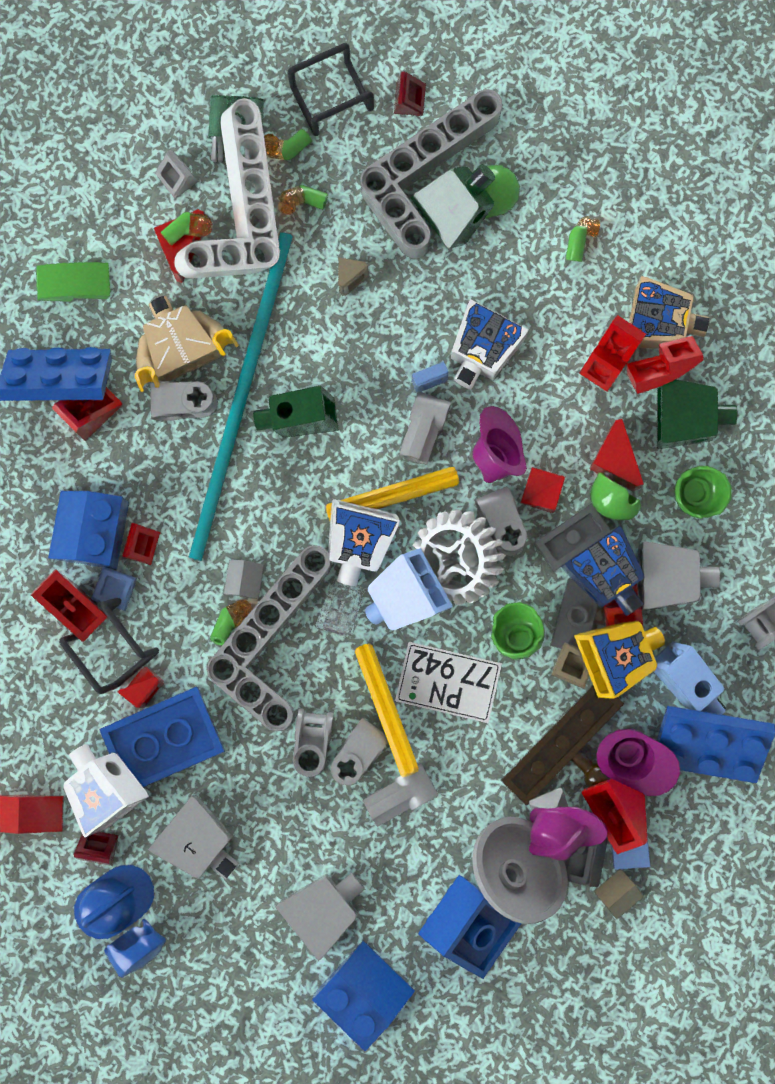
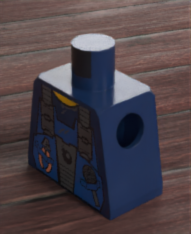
[561,526,645,616]

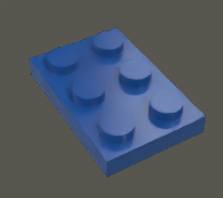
[0,347,112,401]
[99,686,225,787]
[656,706,775,783]

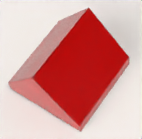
[122,523,160,565]

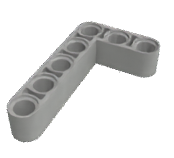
[360,89,502,259]
[207,545,332,731]

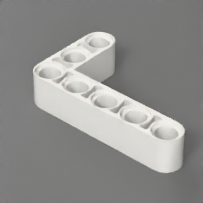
[175,98,280,279]

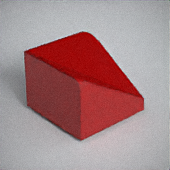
[520,467,565,513]
[117,666,164,708]

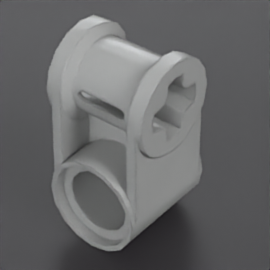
[150,381,218,421]
[474,486,527,557]
[737,596,775,650]
[293,708,334,777]
[331,718,388,785]

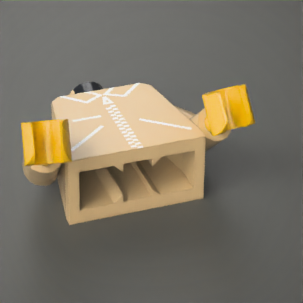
[135,296,239,392]

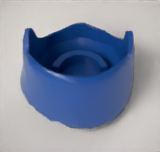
[104,919,166,978]

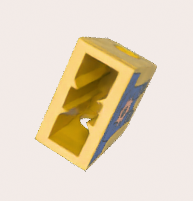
[574,621,665,698]

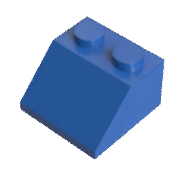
[48,491,129,570]
[418,875,522,979]
[312,940,415,1051]

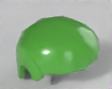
[485,165,520,219]
[674,466,732,519]
[590,472,641,520]
[491,602,545,660]

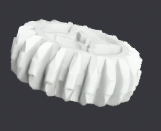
[412,510,506,605]

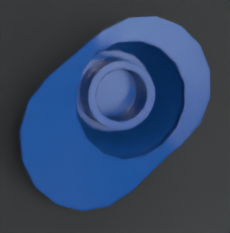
[74,865,154,939]

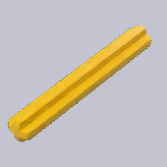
[326,467,459,521]
[355,644,419,777]

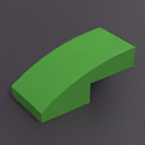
[36,262,110,302]

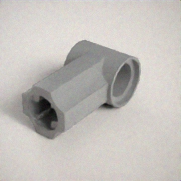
[399,391,451,465]
[362,764,439,827]

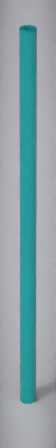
[188,232,293,561]

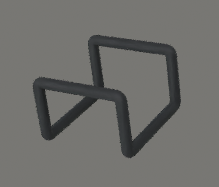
[287,43,374,136]
[59,598,159,694]

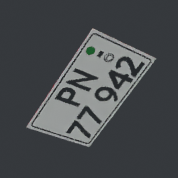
[395,642,502,723]

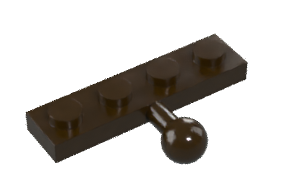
[500,685,624,806]

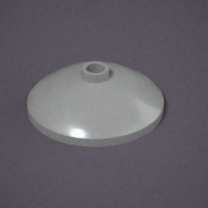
[472,817,568,924]

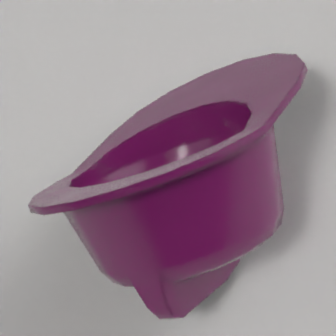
[472,406,527,483]
[596,729,680,796]
[529,807,607,861]

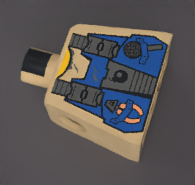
[629,276,709,349]

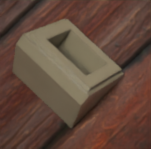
[338,257,369,296]
[551,642,590,689]
[593,869,644,919]

